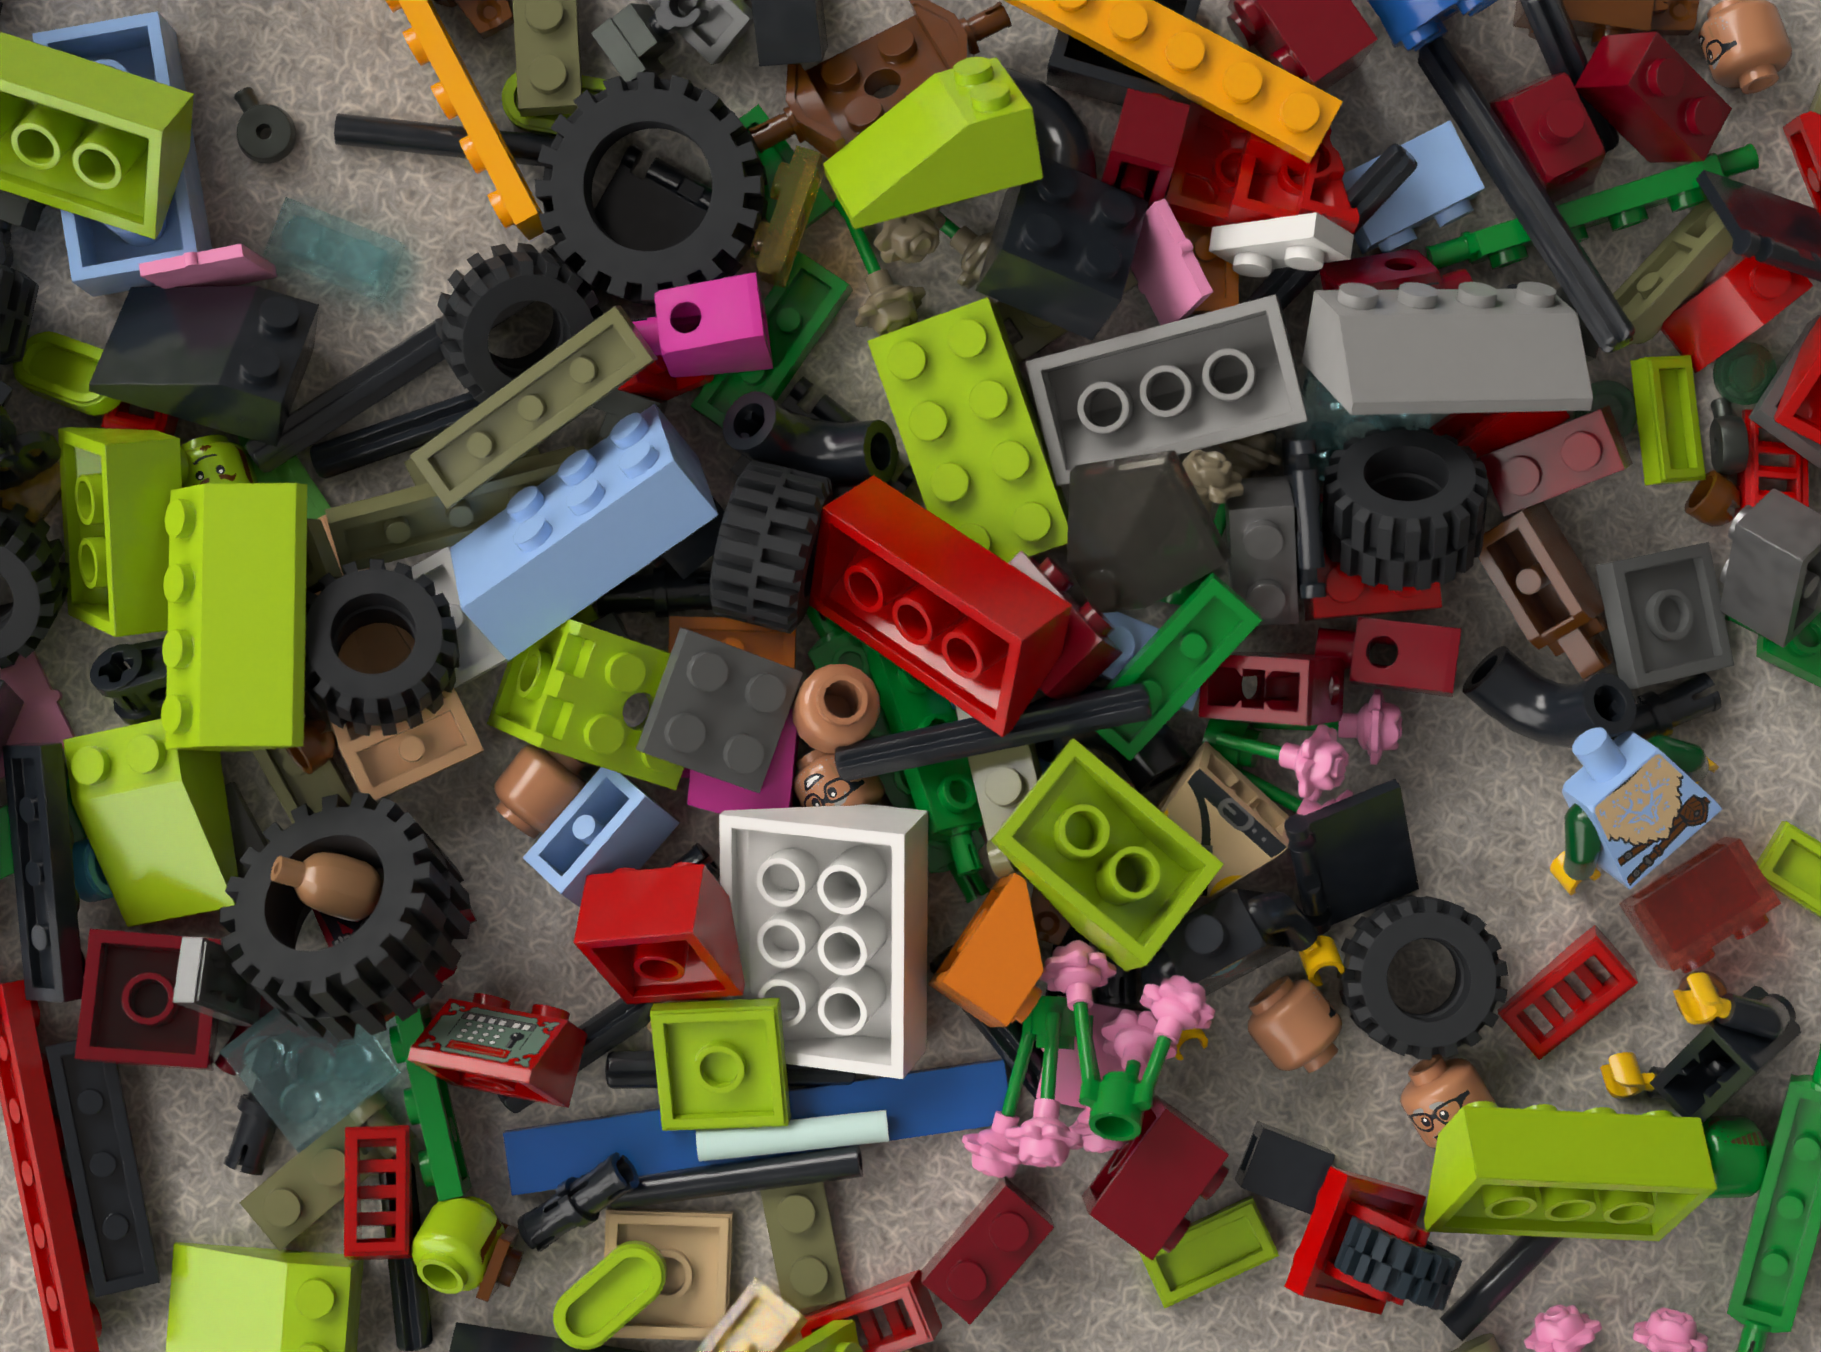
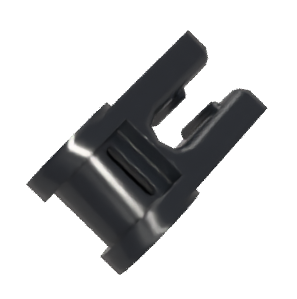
[90,638,167,725]

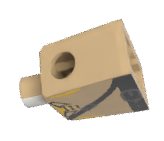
[1155,741,1289,898]

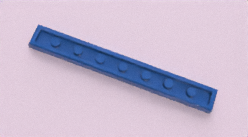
[503,1058,1008,1196]

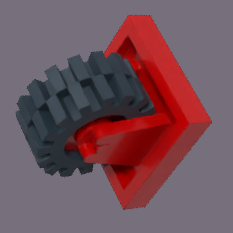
[1284,1166,1462,1315]

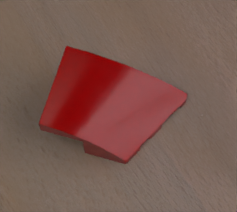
[1165,102,1360,233]

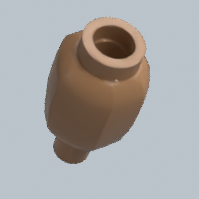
[271,852,384,921]

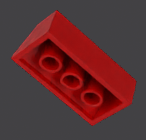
[809,475,1072,737]

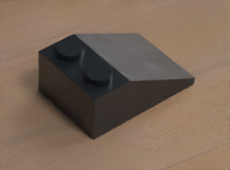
[89,286,319,447]

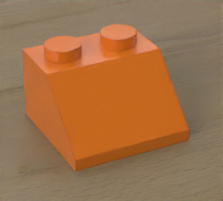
[928,873,1044,1027]

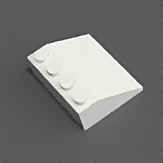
[719,804,928,1079]

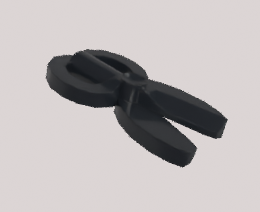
[0,405,61,490]

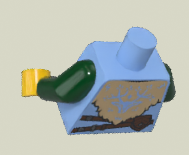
[1550,727,1722,896]

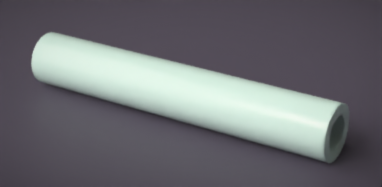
[696,1110,889,1162]

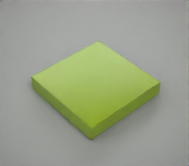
[650,998,791,1131]

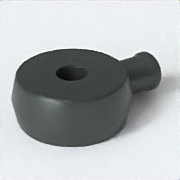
[234,87,296,163]
[1709,397,1749,475]

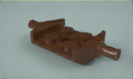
[748,0,1012,159]

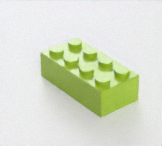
[867,297,1079,563]

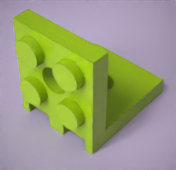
[487,619,684,791]

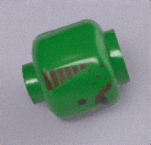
[1702,1115,1771,1199]

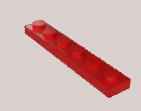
[0,979,102,1352]

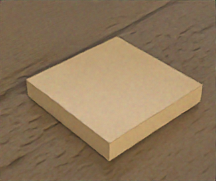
[604,1207,733,1341]

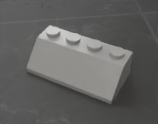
[1302,281,1593,415]
[1025,294,1308,486]

